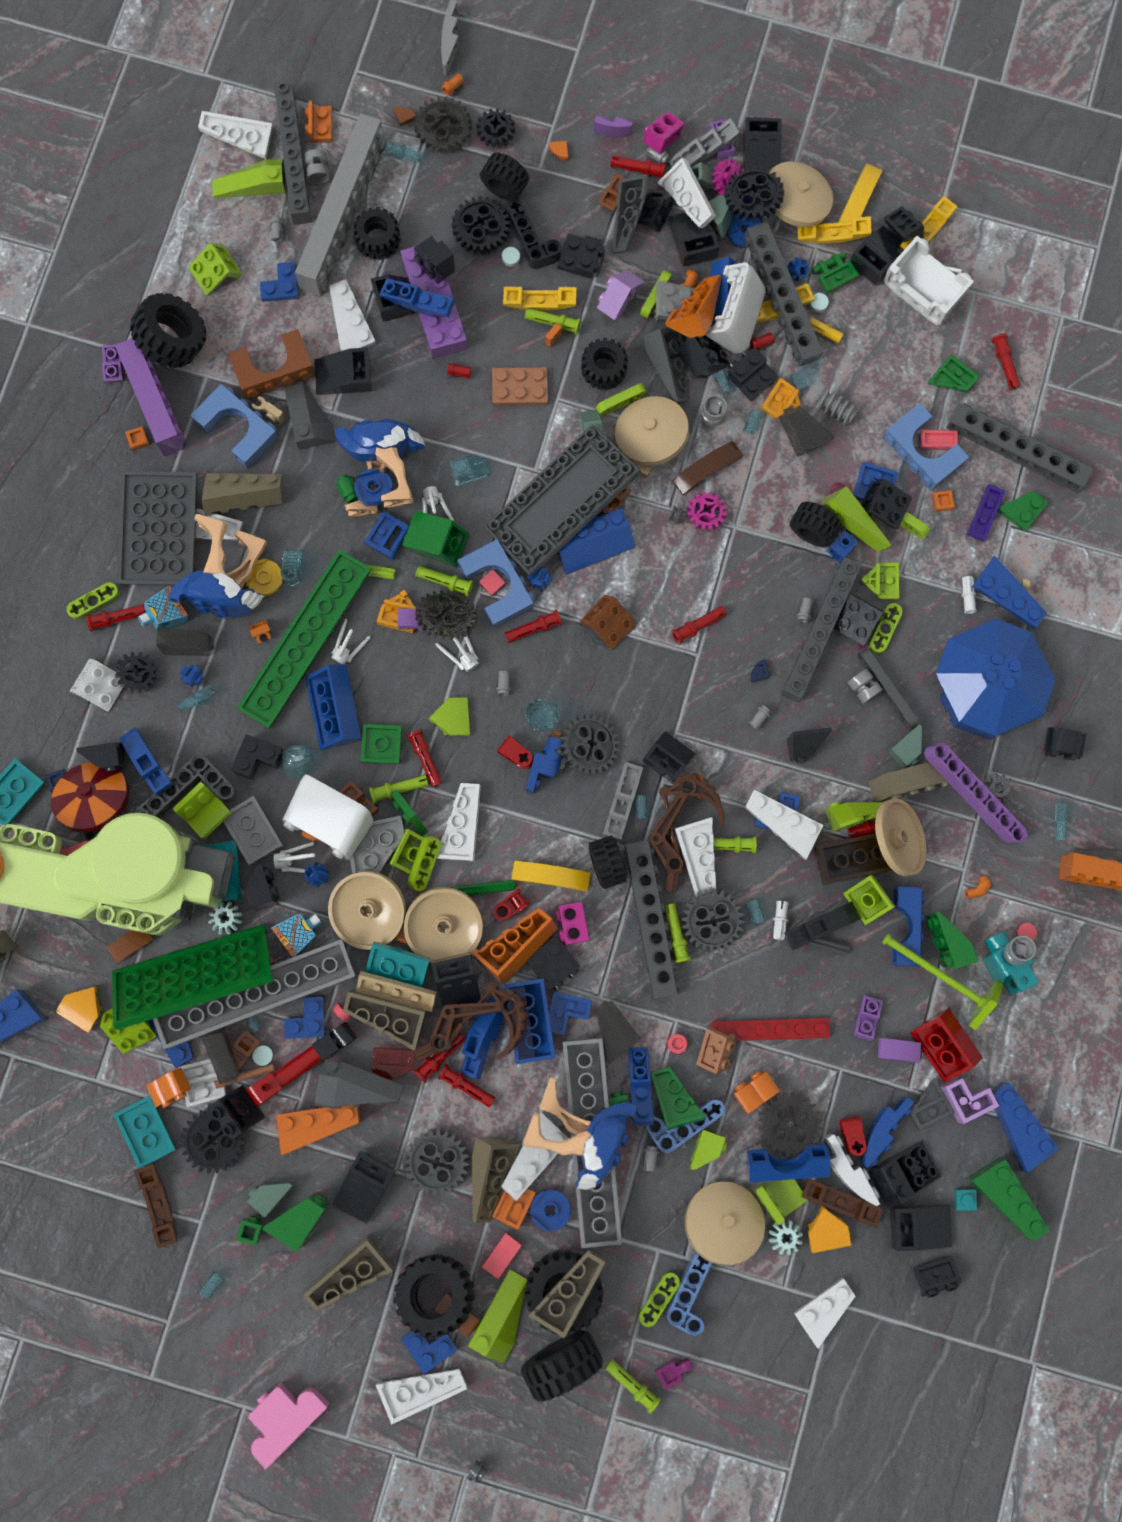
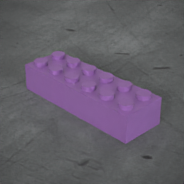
[400,246,467,359]
[115,338,186,457]

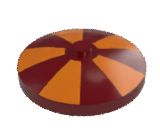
[51,762,129,833]

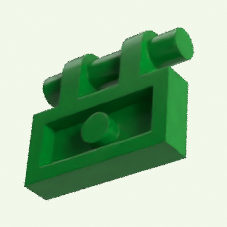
[811,252,859,294]

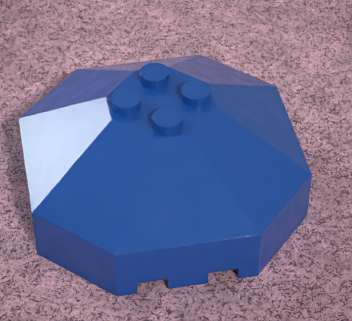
[935,619,1056,740]

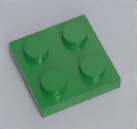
[360,724,402,765]

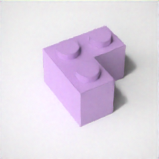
[597,270,645,320]
[940,1078,999,1124]

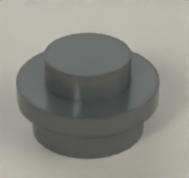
[469,1460,487,1482]

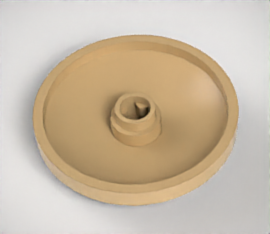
[770,162,833,227]
[615,396,689,466]
[875,798,926,877]
[328,871,406,950]
[404,887,483,963]
[685,1182,765,1266]

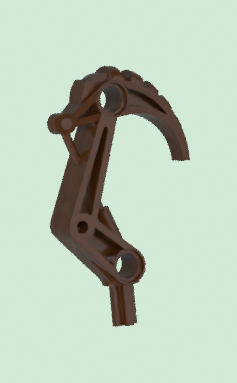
[649,773,724,893]
[414,983,529,1062]

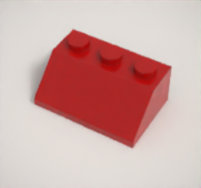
[910,1008,983,1082]

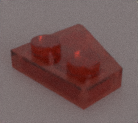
[372,1047,414,1080]

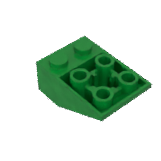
[926,911,978,971]

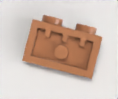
[696,1027,736,1074]

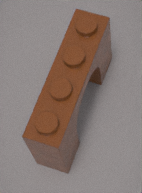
[228,329,315,399]

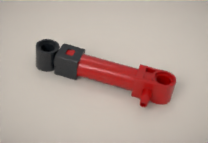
[246,1022,357,1107]

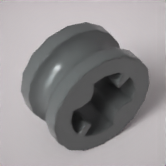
[668,505,683,524]

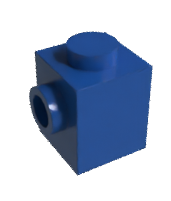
[826,530,858,563]

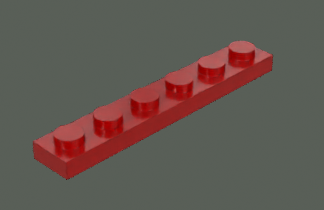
[711,1018,830,1041]

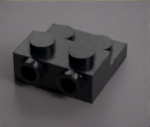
[557,234,605,279]
[726,348,779,401]
[527,935,580,991]
[209,1085,265,1140]

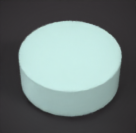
[502,247,520,267]
[809,293,829,313]
[253,1046,274,1066]

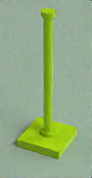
[881,933,1003,1030]

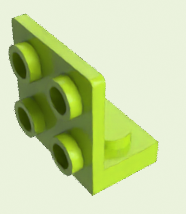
[188,242,242,295]
[173,782,231,840]
[100,1009,156,1054]
[752,1179,807,1225]

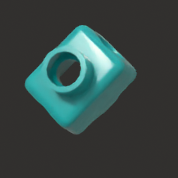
[983,930,1039,996]

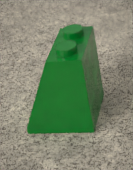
[402,511,470,568]
[263,1194,329,1252]

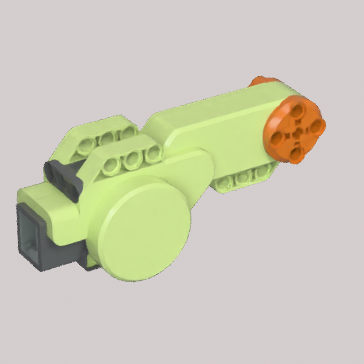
[0,813,235,936]

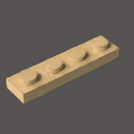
[356,971,437,1012]

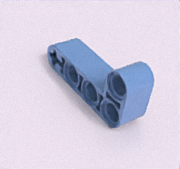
[645,1099,725,1153]
[666,1251,712,1336]

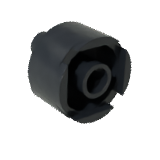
[1043,727,1087,761]

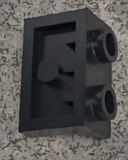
[638,189,673,232]
[884,206,924,243]
[913,1256,961,1298]

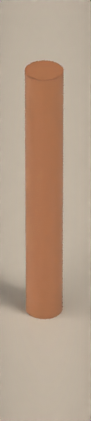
[214,1063,275,1089]

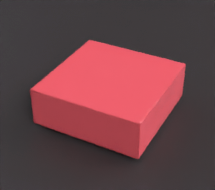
[479,570,506,597]

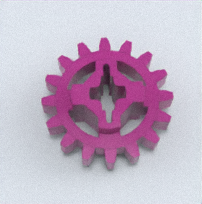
[712,159,745,197]
[686,491,727,532]

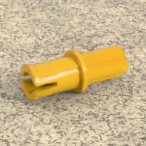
[810,318,844,344]

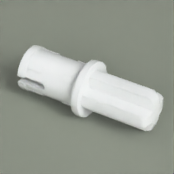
[961,576,977,614]
[773,901,789,940]

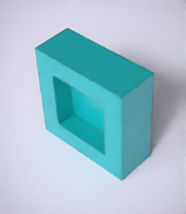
[954,1189,977,1210]

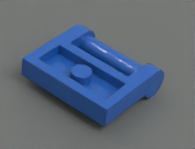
[364,511,409,561]

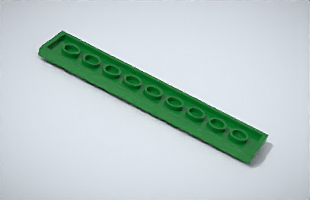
[237,549,372,729]

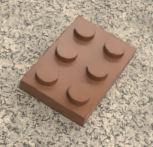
[492,367,548,406]

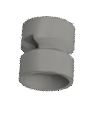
[303,149,330,185]
[701,395,727,427]
[847,668,883,704]
[1004,936,1036,966]

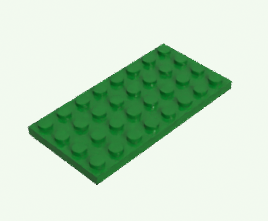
[112,924,273,1030]

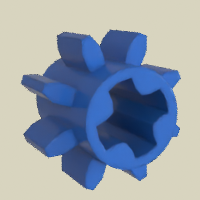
[787,257,810,282]
[527,567,552,589]
[179,664,204,688]
[305,862,329,888]

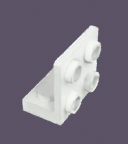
[70,659,127,711]

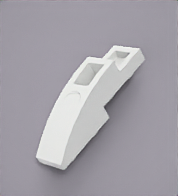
[824,1133,880,1206]

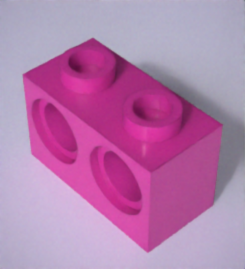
[643,111,685,154]
[556,902,589,946]

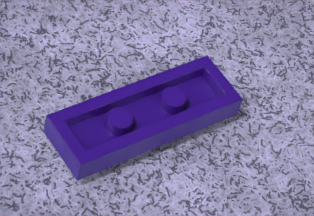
[966,484,1006,542]

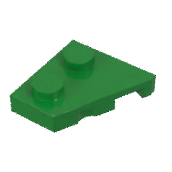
[927,354,980,393]
[998,491,1048,532]
[391,789,428,836]

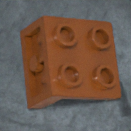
[580,595,636,649]

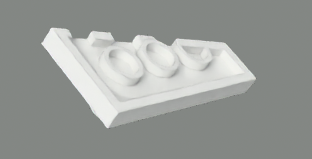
[198,111,273,159]
[437,783,481,862]
[674,817,716,898]
[501,1112,569,1201]
[376,1368,468,1424]

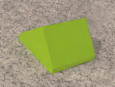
[390,829,433,875]
[843,874,895,925]

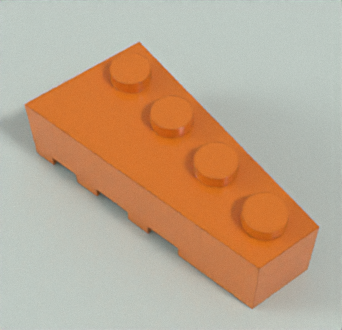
[1058,852,1122,891]
[471,908,558,985]
[276,1105,361,1156]

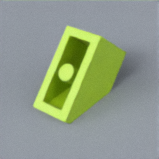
[689,1130,727,1170]

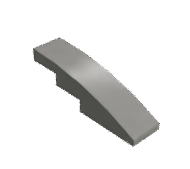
[441,0,459,76]
[668,118,741,167]
[602,762,643,843]

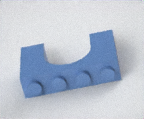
[190,384,278,469]
[884,403,969,490]
[457,539,535,629]

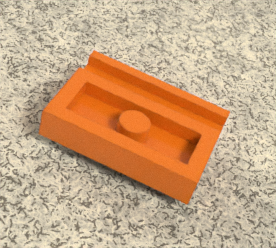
[492,1188,536,1230]

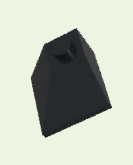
[787,728,832,763]
[76,742,125,772]

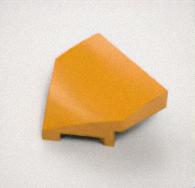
[760,378,803,419]
[377,590,416,633]
[56,986,103,1033]
[807,1206,851,1254]

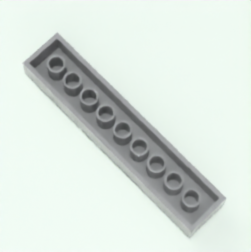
[295,113,385,296]
[153,939,356,1050]
[562,1038,622,1248]

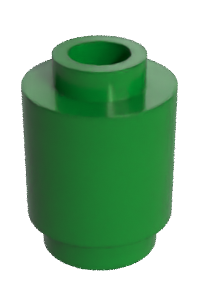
[336,475,359,504]

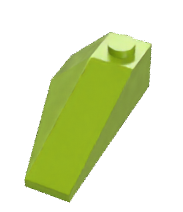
[212,158,286,198]
[822,486,891,552]
[825,801,908,833]
[468,1269,527,1364]

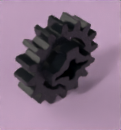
[476,108,515,148]
[115,652,157,694]

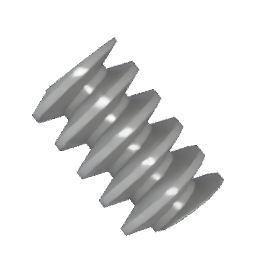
[818,388,860,426]

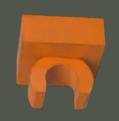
[249,619,271,643]

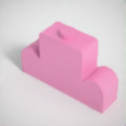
[249,1383,329,1469]

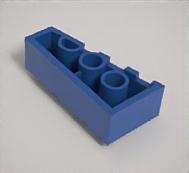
[0,989,48,1044]
[991,1082,1059,1173]

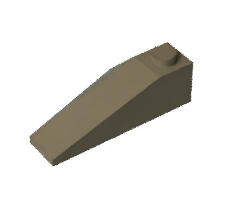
[472,1136,521,1224]

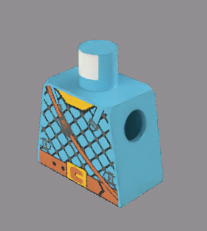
[138,585,188,631]
[271,913,322,958]

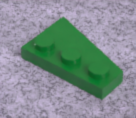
[650,1067,706,1130]

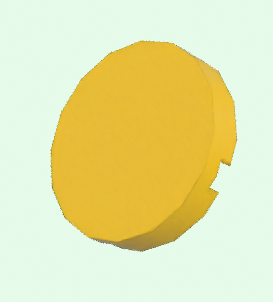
[246,559,283,597]

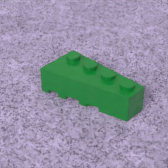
[966,1158,1049,1241]

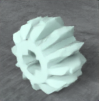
[208,902,242,935]
[768,1220,803,1255]

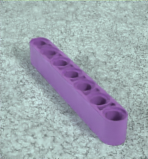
[924,743,1027,844]

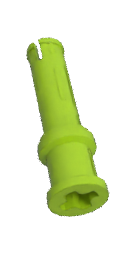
[525,307,581,335]
[416,565,474,597]
[369,774,429,804]
[713,836,757,854]
[664,903,692,964]
[604,1359,661,1414]

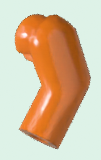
[679,270,698,288]
[965,876,991,899]

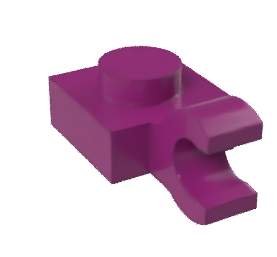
[655,1357,693,1390]

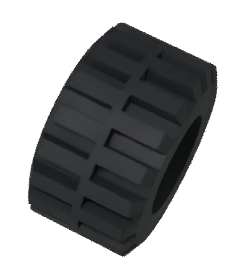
[480,152,530,201]
[353,207,401,260]
[581,338,628,390]
[789,501,842,547]
[588,836,627,889]

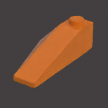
[665,274,722,338]

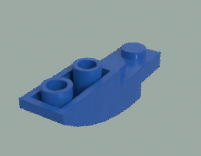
[380,278,456,318]
[120,727,173,796]
[461,997,504,1079]
[628,1047,653,1126]
[861,1097,914,1168]

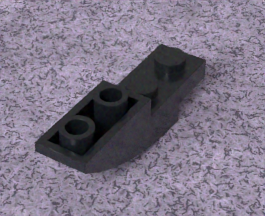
[784,902,860,951]

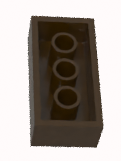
[814,833,893,885]

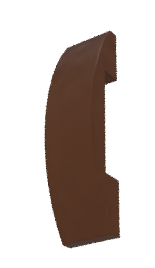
[672,441,744,495]
[134,1164,178,1249]
[801,1178,883,1228]

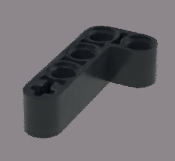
[507,199,561,269]

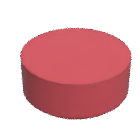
[1016,923,1037,940]
[333,1003,351,1021]
[667,1034,687,1054]

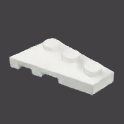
[794,1278,855,1349]

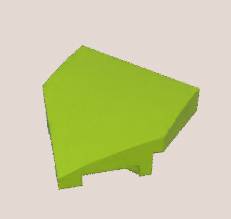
[861,562,899,600]
[428,697,470,736]

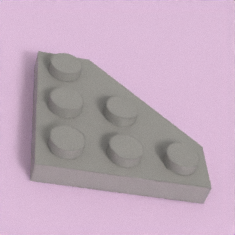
[350,816,405,873]

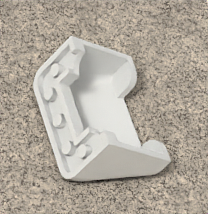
[884,236,974,325]
[706,262,766,354]
[282,775,374,860]

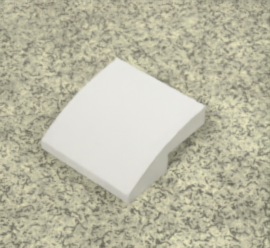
[178,1057,227,1109]

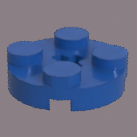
[727,214,762,249]
[354,469,393,506]
[530,1189,570,1231]

